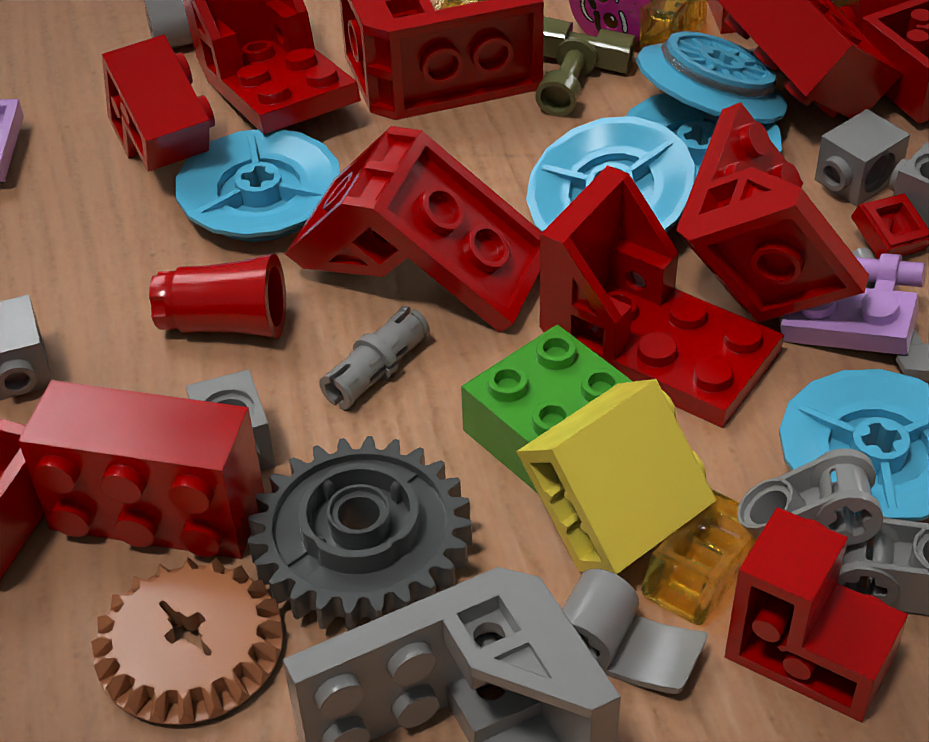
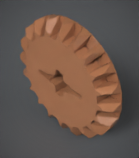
[91,557,283,725]

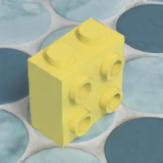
[516,379,717,575]

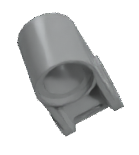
[737,449,884,547]
[837,513,929,616]

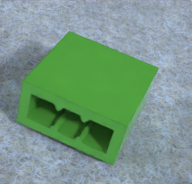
[461,324,633,493]

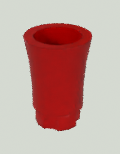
[149,254,286,339]

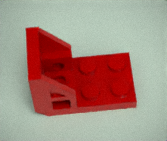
[183,0,361,134]
[339,0,544,120]
[676,102,869,322]
[285,126,542,333]
[539,165,784,428]

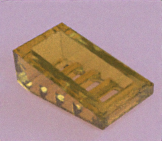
[640,0,707,51]
[641,490,756,625]

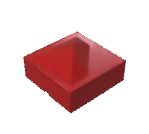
[851,193,929,259]

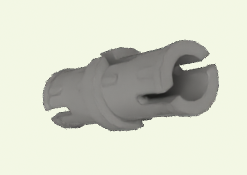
[319,306,430,410]

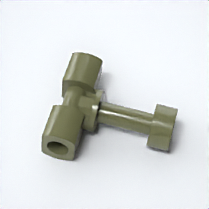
[535,16,637,117]

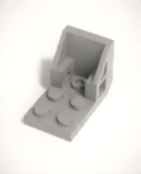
[283,567,621,742]

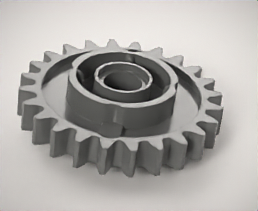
[248,436,472,631]

